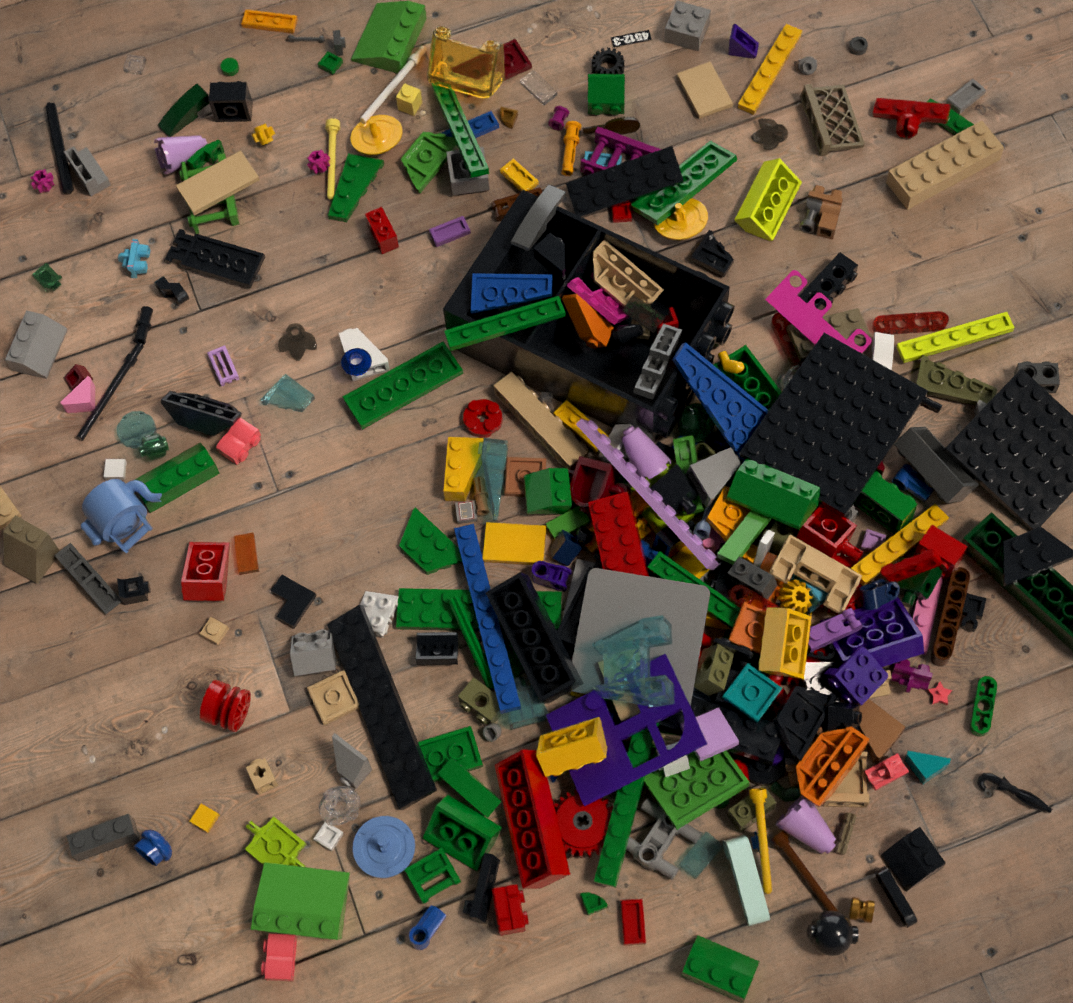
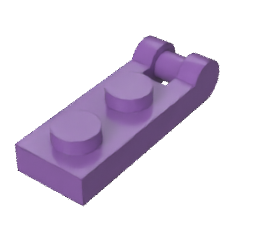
[808,608,863,652]

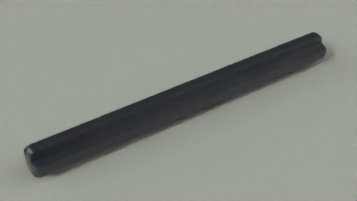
[45,102,74,194]

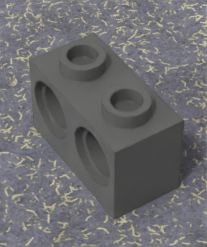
[1014,361,1060,393]
[728,557,778,602]

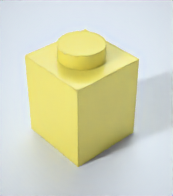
[396,83,422,116]

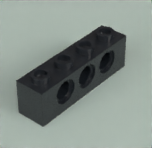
[799,252,858,310]

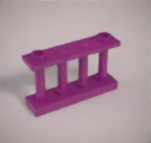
[580,127,661,175]

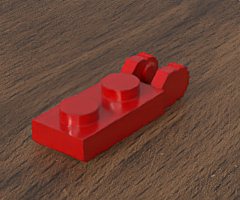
[880,549,942,582]

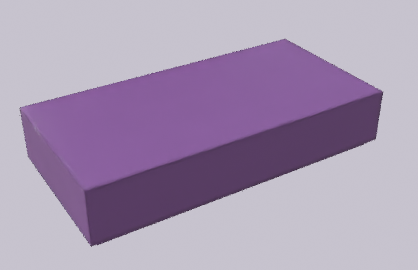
[429,216,471,247]

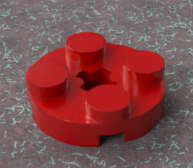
[463,399,503,438]

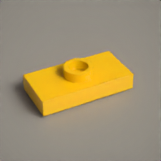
[500,158,539,191]

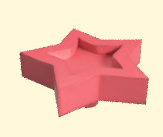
[927,682,952,705]

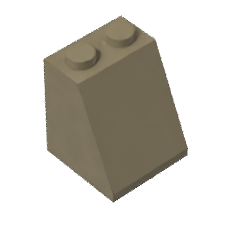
[3,515,60,584]

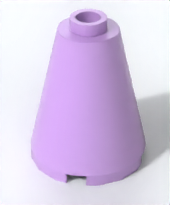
[154,135,207,174]
[621,426,672,479]
[776,796,836,854]

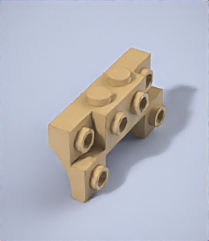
[769,534,862,614]

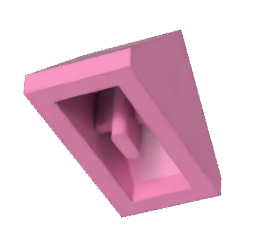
[60,376,95,413]

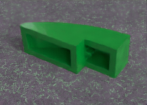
[438,757,501,818]

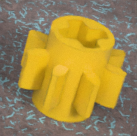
[251,123,275,146]

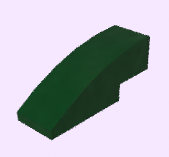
[158,83,209,137]

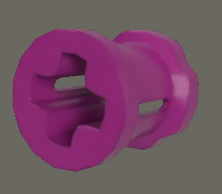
[548,106,570,131]

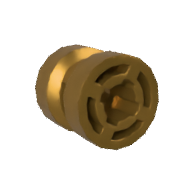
[849,897,875,923]

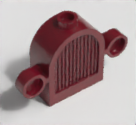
[568,456,631,514]

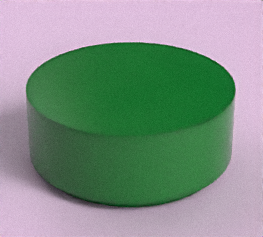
[220,58,239,76]

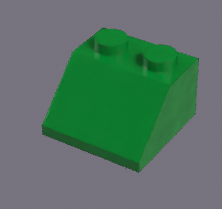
[588,74,625,115]
[523,468,572,514]

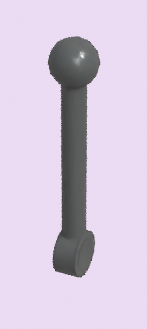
[287,35,325,43]

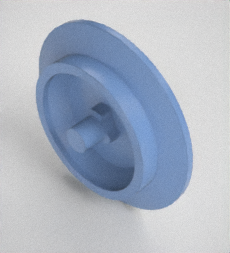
[353,816,415,878]

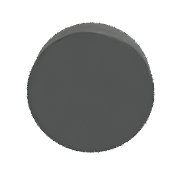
[849,37,868,55]

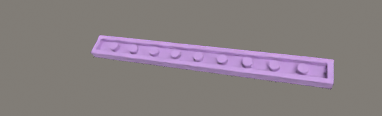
[576,419,719,570]

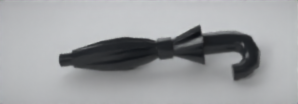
[977,773,1052,813]

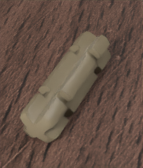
[834,812,856,855]

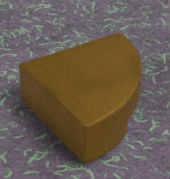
[500,107,518,129]

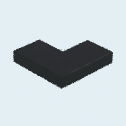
[271,575,317,629]

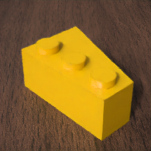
[443,437,489,502]

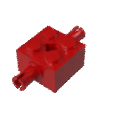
[796,504,863,562]

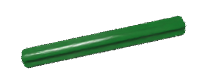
[448,596,494,690]

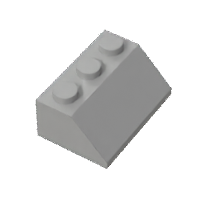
[5,310,68,379]

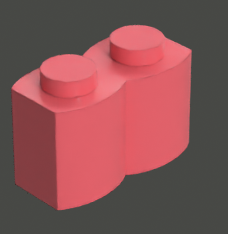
[216,418,261,465]
[261,934,297,982]

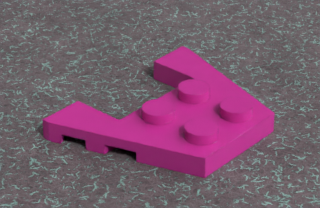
[567,272,633,325]

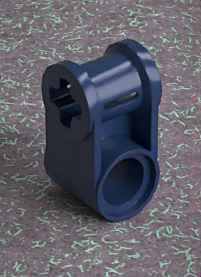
[860,579,900,610]

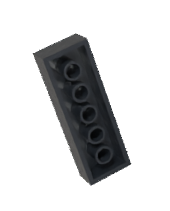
[486,572,584,704]

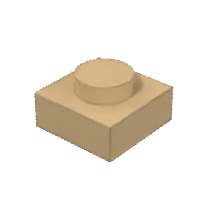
[199,617,229,645]

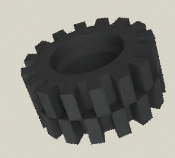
[592,47,624,74]

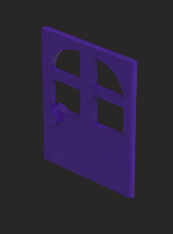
[546,654,708,806]

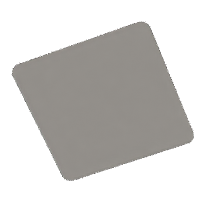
[572,568,710,706]

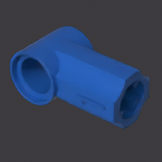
[892,464,934,502]
[409,905,447,950]

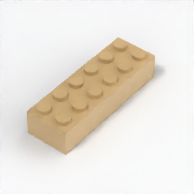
[886,121,1004,210]

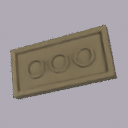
[786,308,873,362]

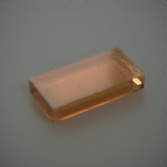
[234,533,260,575]

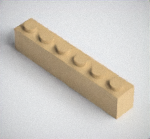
[494,372,589,471]

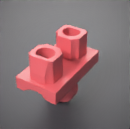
[864,753,909,791]

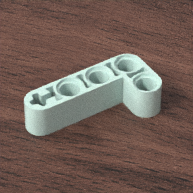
[722,835,770,926]

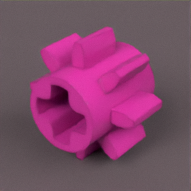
[307,150,330,174]
[30,169,55,193]

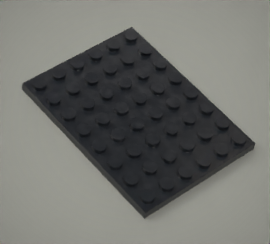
[739,332,928,517]

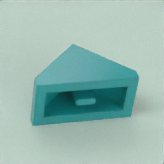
[904,751,951,784]

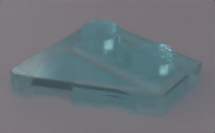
[260,374,315,412]

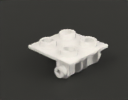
[360,591,398,638]

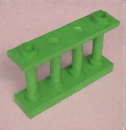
[179,153,240,234]

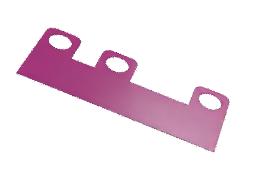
[765,270,872,353]

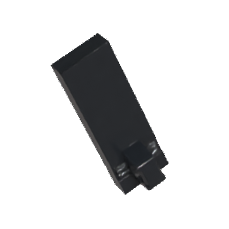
[463,853,500,924]

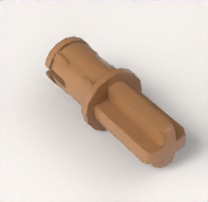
[473,476,489,516]

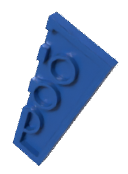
[471,273,552,314]

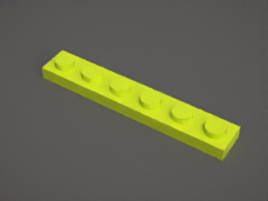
[896,312,1014,363]

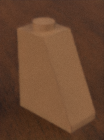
[859,699,905,764]

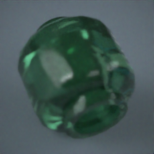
[138,433,169,461]

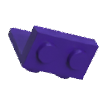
[824,647,888,706]

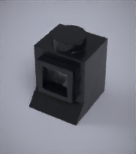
[117,576,151,605]

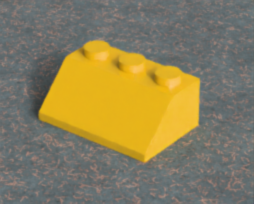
[759,608,812,679]
[536,717,607,777]

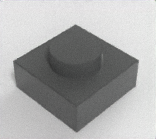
[333,30,346,56]

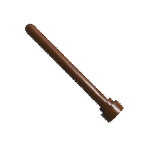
[770,831,838,912]

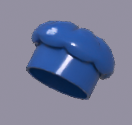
[134,830,172,866]

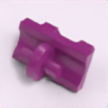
[891,659,933,693]

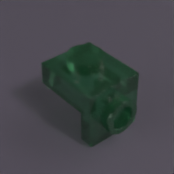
[32,263,63,293]

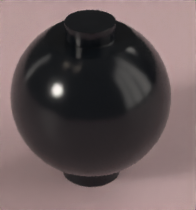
[807,911,859,956]

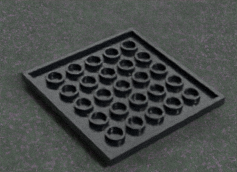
[944,368,1073,531]

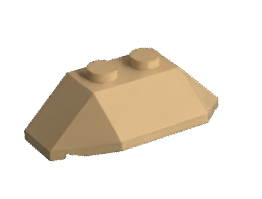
[592,240,664,307]

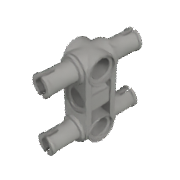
[626,798,703,880]

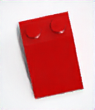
[181,542,230,601]

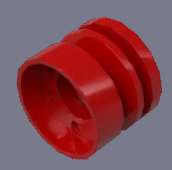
[199,680,251,732]

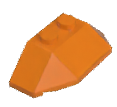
[796,726,870,807]

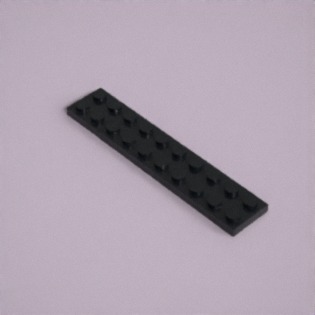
[327,605,437,810]

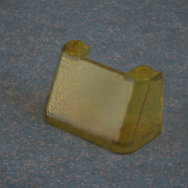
[427,25,505,98]

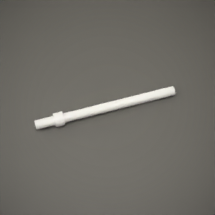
[360,45,427,124]

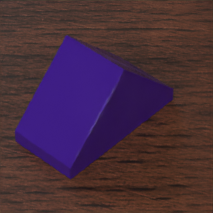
[728,24,759,59]

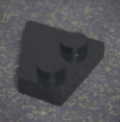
[691,230,734,277]

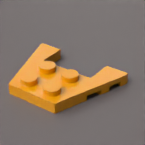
[705,486,758,563]

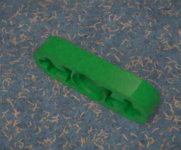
[970,676,997,737]

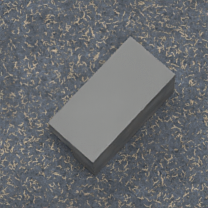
[64,146,111,196]

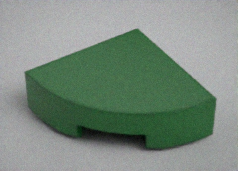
[580,892,608,916]

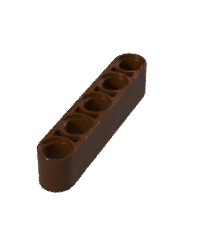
[931,567,970,667]

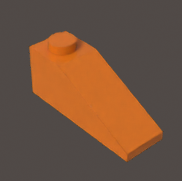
[562,294,614,349]

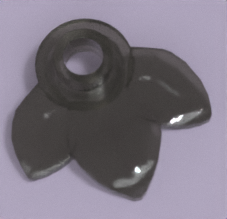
[751,118,788,150]
[278,323,317,361]

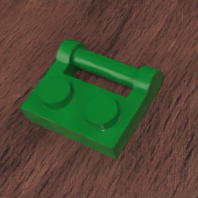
[405,848,461,904]

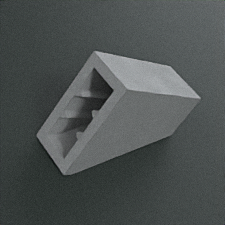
[686,447,741,507]

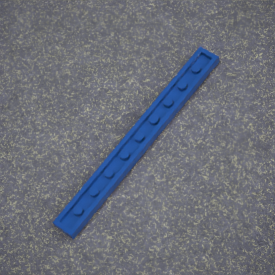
[454,524,521,714]

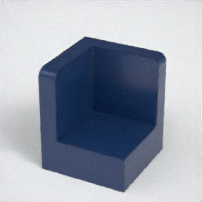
[549,529,582,566]

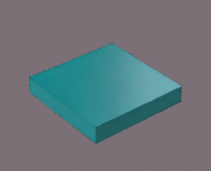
[722,663,782,723]

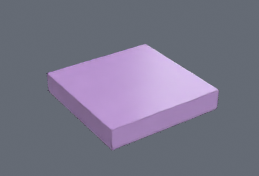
[680,707,739,761]

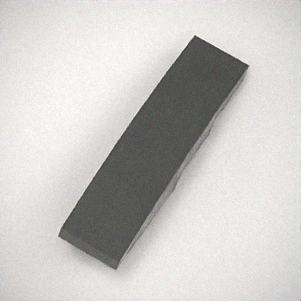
[511,184,566,251]
[633,324,682,399]
[55,542,122,615]

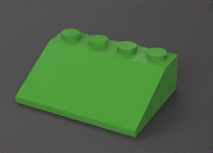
[351,1,427,73]
[251,862,350,940]

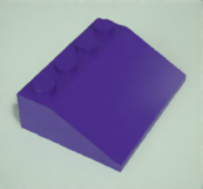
[820,597,924,667]

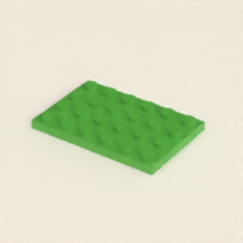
[622,728,750,830]

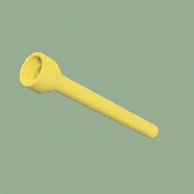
[325,119,340,200]

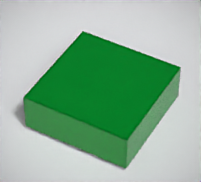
[318,51,343,75]

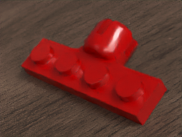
[873,98,951,139]

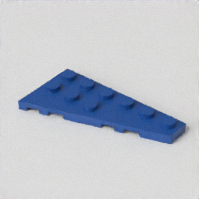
[672,343,769,464]

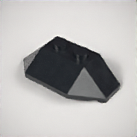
[161,391,242,436]

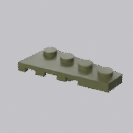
[916,355,997,406]

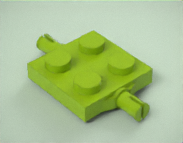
[245,816,307,867]

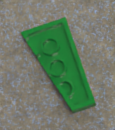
[328,154,384,223]

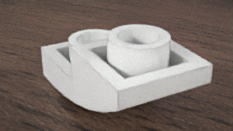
[871,332,894,370]

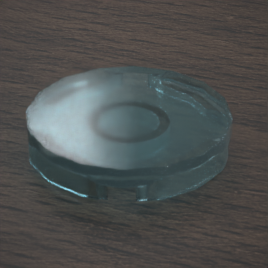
[117,411,156,449]

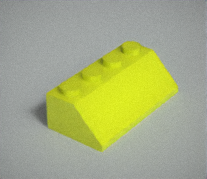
[734,158,802,241]

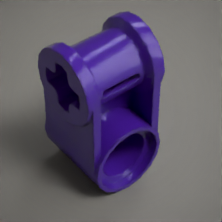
[532,561,572,591]

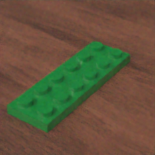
[631,141,737,225]
[343,341,464,430]

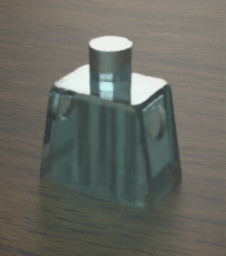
[508,677,548,730]

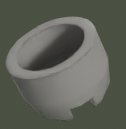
[483,723,502,742]

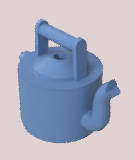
[81,479,162,553]

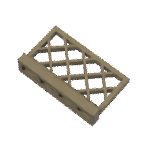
[800,84,865,156]

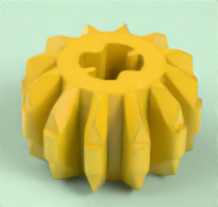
[776,580,813,613]

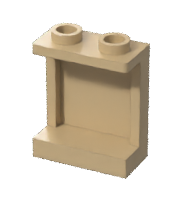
[824,752,869,808]

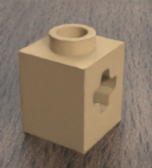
[246,758,278,795]

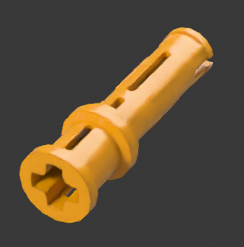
[561,121,582,176]

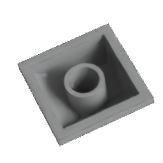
[332,733,372,789]

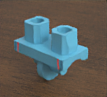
[118,239,151,278]

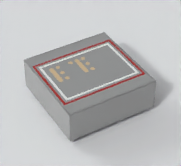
[455,500,478,524]

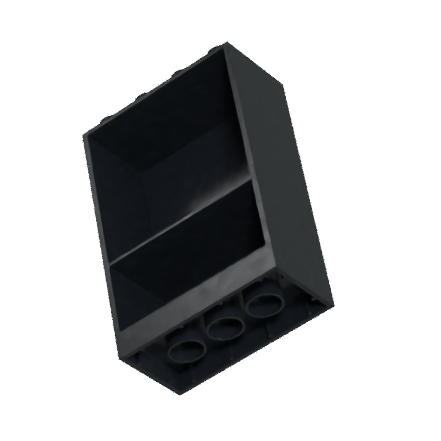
[443,189,735,443]

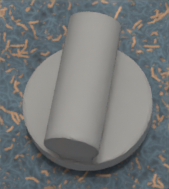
[798,56,817,75]

